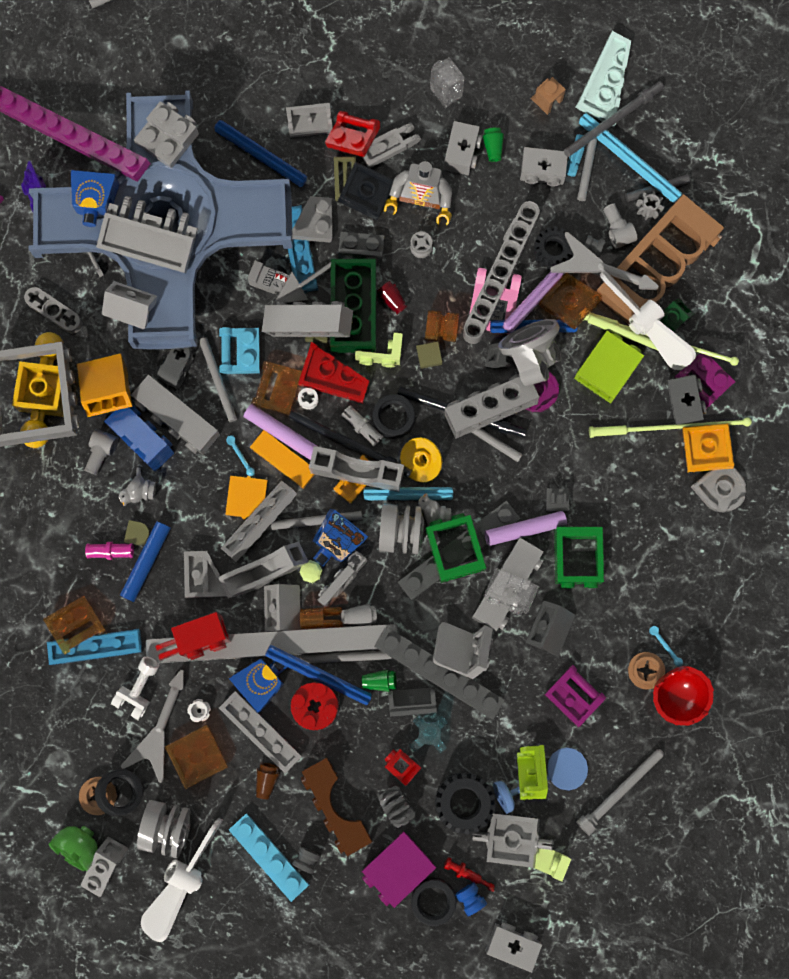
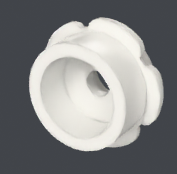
[188,699,211,722]

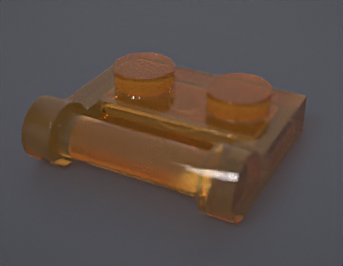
[251,361,302,415]
[43,596,105,655]

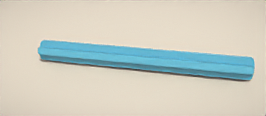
[579,113,682,203]

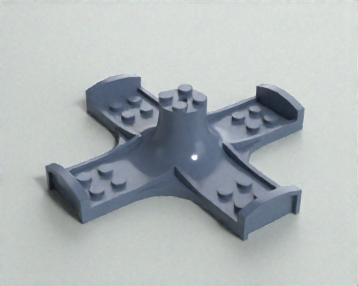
[29,90,293,349]

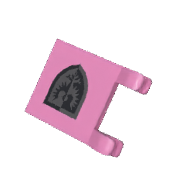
[470,268,521,334]

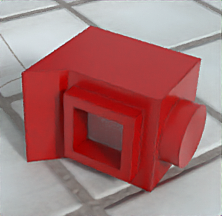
[384,749,421,786]

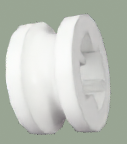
[298,388,319,410]

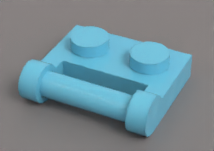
[219,327,260,374]

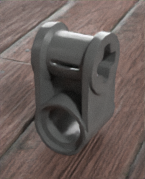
[156,347,194,389]

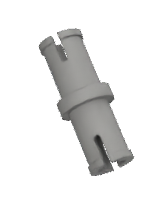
[342,405,383,446]

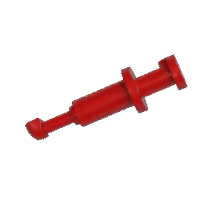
[443,857,495,892]

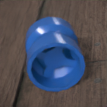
[455,882,487,916]

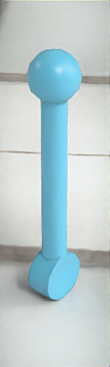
[226,436,255,476]
[649,626,683,667]

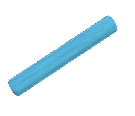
[364,487,453,500]

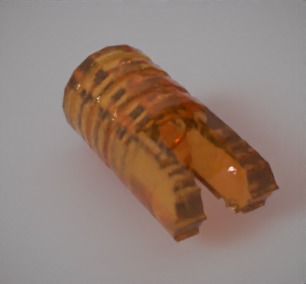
[300,607,342,630]

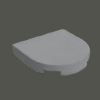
[691,467,746,512]

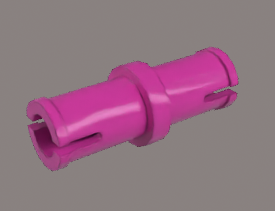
[85,542,134,560]

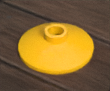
[400,437,442,482]

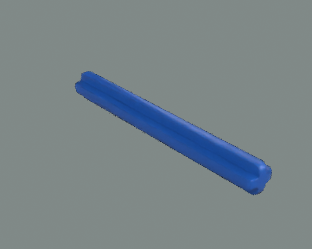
[214,120,307,187]
[265,645,372,705]

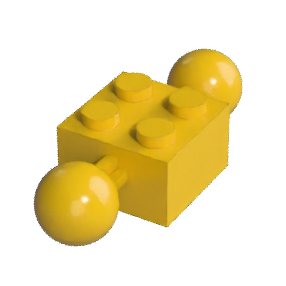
[12,332,64,448]

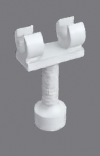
[111,657,159,721]

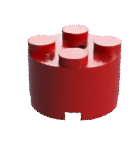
[291,683,339,730]

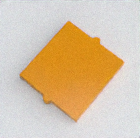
[225,476,268,520]

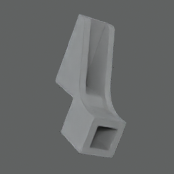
[219,542,309,599]

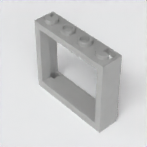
[0,342,80,447]

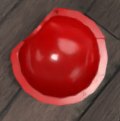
[653,666,714,726]

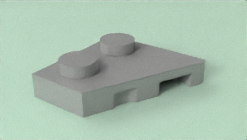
[292,196,332,243]
[184,551,227,598]

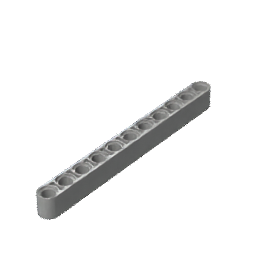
[146,624,398,663]

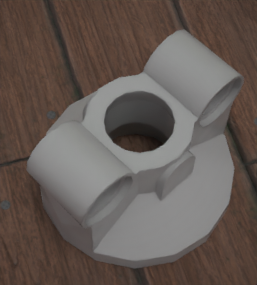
[498,319,561,386]

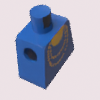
[71,170,119,227]
[229,659,287,713]

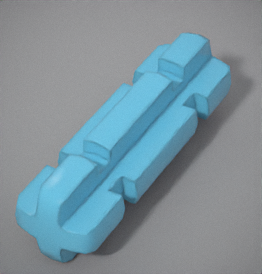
[566,134,585,177]

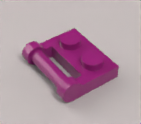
[675,353,735,409]
[544,665,607,727]

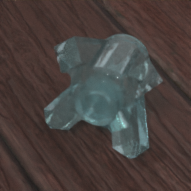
[409,716,448,753]

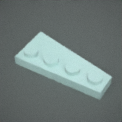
[575,31,631,127]

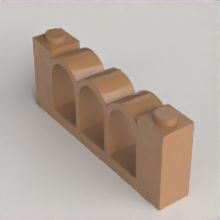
[595,194,724,325]

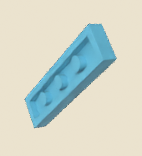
[229,813,309,902]

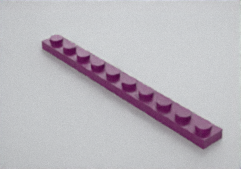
[0,86,151,182]

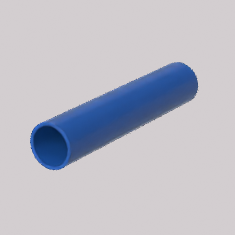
[120,521,171,602]

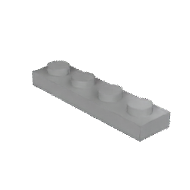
[221,481,297,562]
[219,691,302,774]

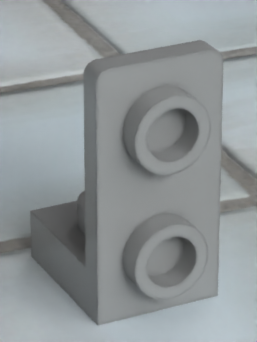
[81,836,128,897]

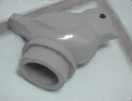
[119,467,156,506]
[418,493,451,537]

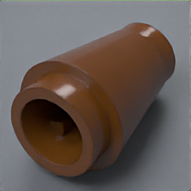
[256,763,280,799]

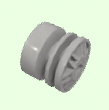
[379,504,424,555]
[137,800,191,858]

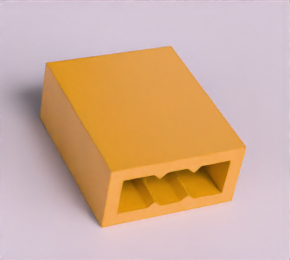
[77,353,132,417]

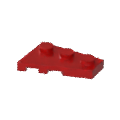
[298,342,369,404]

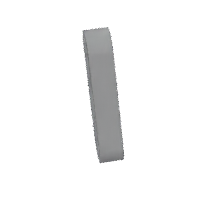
[24,287,82,334]

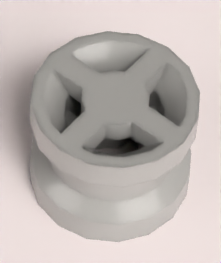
[410,231,432,258]

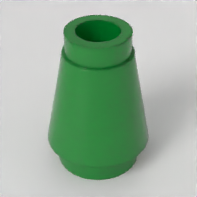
[482,128,504,162]
[362,669,397,692]

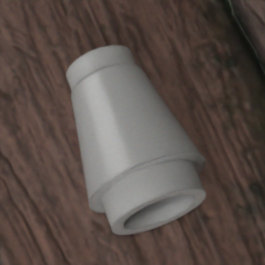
[341,604,377,626]

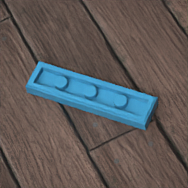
[288,205,318,293]
[47,629,142,665]

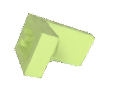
[355,333,403,368]
[535,849,571,881]

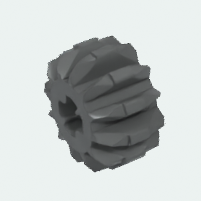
[379,785,415,828]

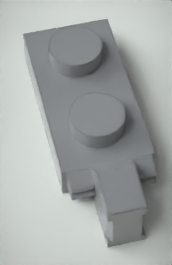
[318,551,367,609]

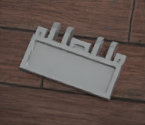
[96,196,198,273]

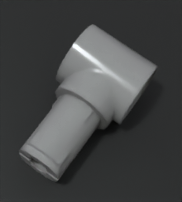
[603,203,637,249]
[84,428,118,476]

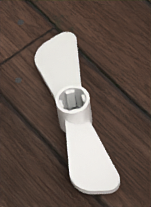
[600,270,696,370]
[141,818,223,942]

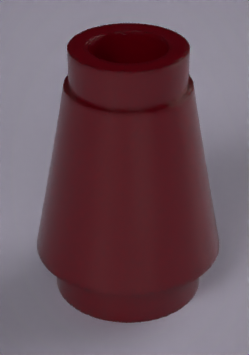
[376,281,408,315]

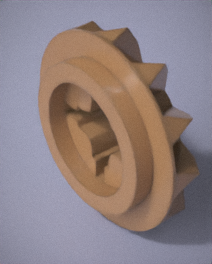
[627,652,665,689]
[79,777,117,815]

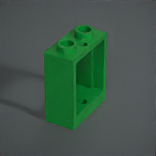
[425,513,486,583]
[554,527,604,588]

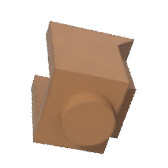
[530,77,566,115]

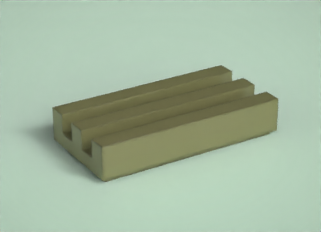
[334,156,356,201]

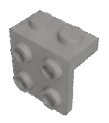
[433,622,493,679]

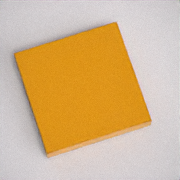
[682,423,734,472]

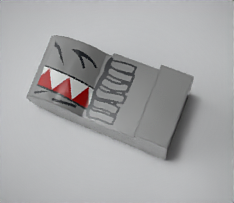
[247,260,289,295]

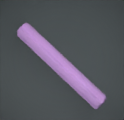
[503,271,563,332]

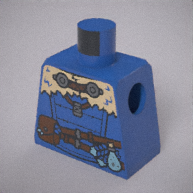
[313,509,368,567]

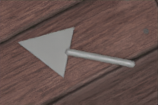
[273,262,331,304]

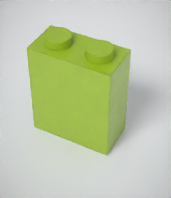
[574,331,644,404]

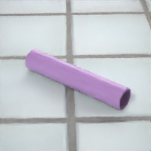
[243,404,317,460]
[484,511,567,546]

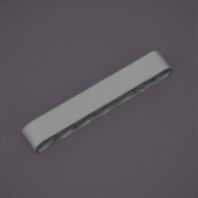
[463,201,540,344]

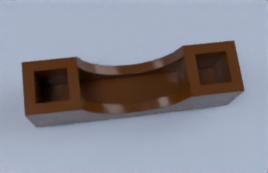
[301,757,373,857]

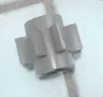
[636,191,664,220]

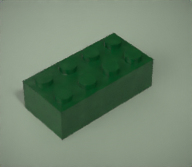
[330,259,376,353]

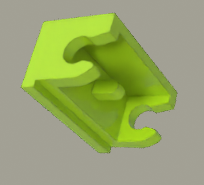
[517,745,548,800]

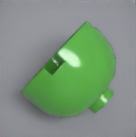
[48,826,98,871]

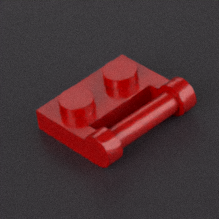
[325,111,380,157]

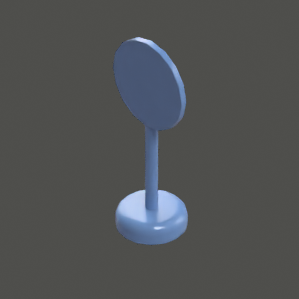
[493,748,588,814]

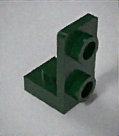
[660,299,695,332]

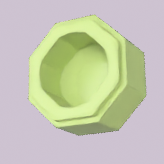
[300,560,323,584]

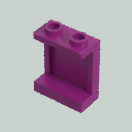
[362,830,436,908]

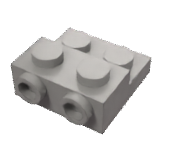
[134,101,199,169]

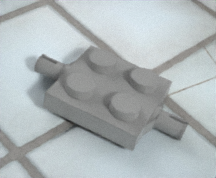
[473,814,554,868]

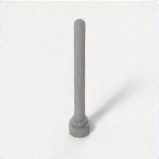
[576,749,664,836]

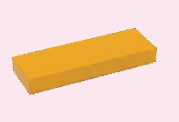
[250,430,315,489]

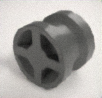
[584,234,605,258]
[292,846,321,874]

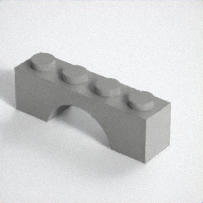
[309,446,404,492]

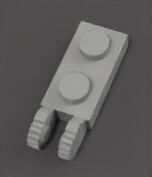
[361,123,421,168]

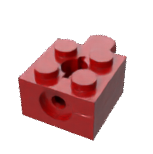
[155,612,231,660]

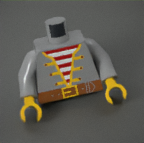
[384,161,452,225]

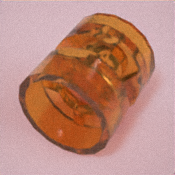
[425,310,459,342]

